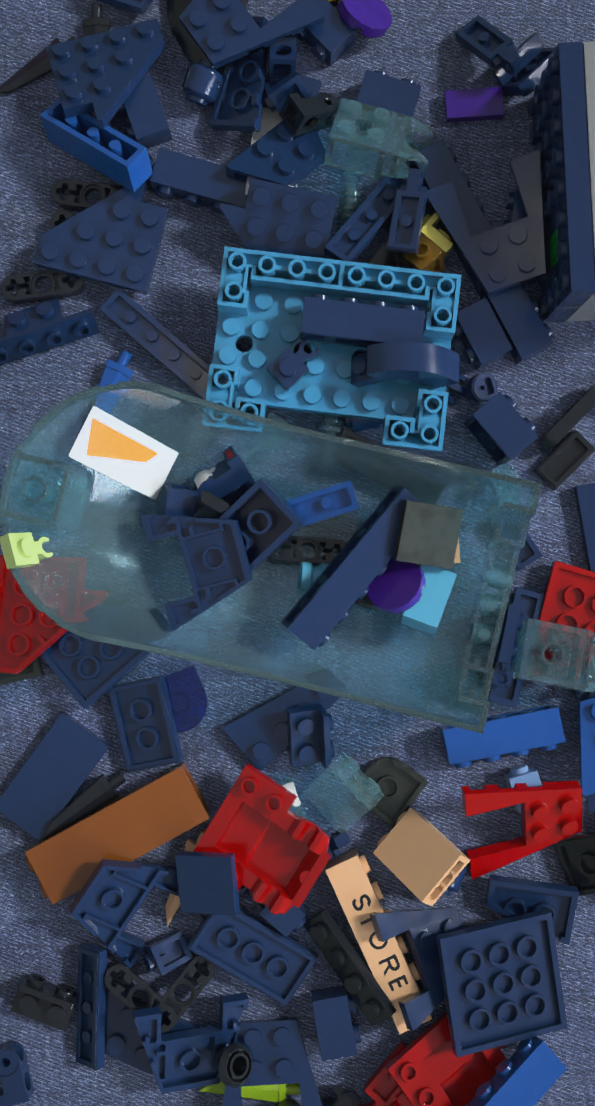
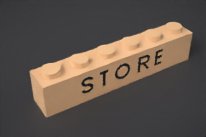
[325,848,432,1034]

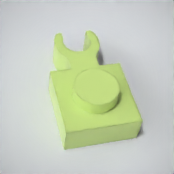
[0,532,53,569]

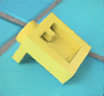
[421,212,453,259]

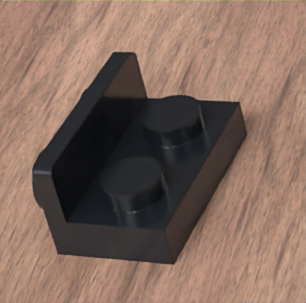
[11,974,77,1031]

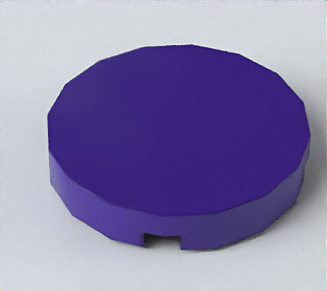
[338,0,392,38]
[367,556,426,614]

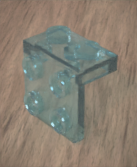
[304,752,384,833]

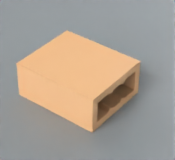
[373,807,470,906]

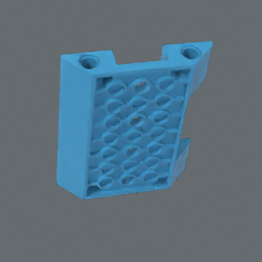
[203,246,462,452]

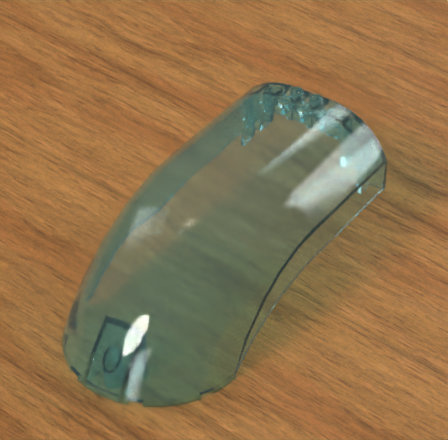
[0,381,543,734]

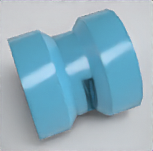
[298,561,329,591]

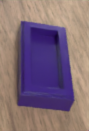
[444,87,504,123]

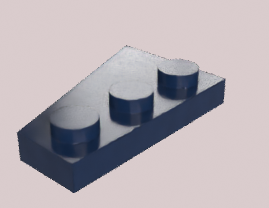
[485,874,579,945]

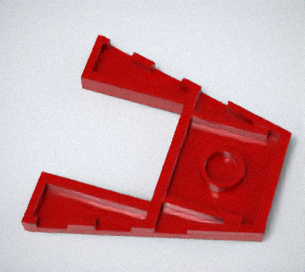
[461,781,582,880]

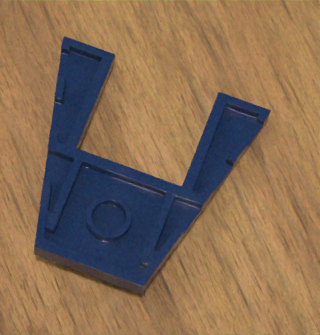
[179,0,325,69]
[427,150,546,295]
[222,1017,323,1106]

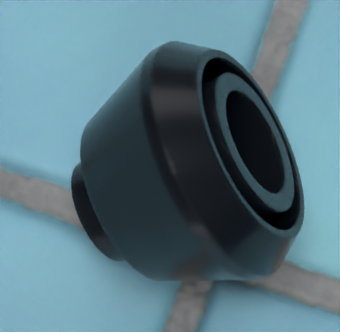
[213,1043,252,1088]

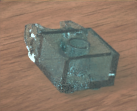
[324,98,436,179]
[512,618,595,692]

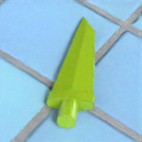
[199,1080,300,1102]

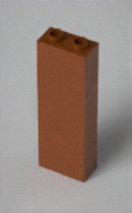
[25,762,211,905]

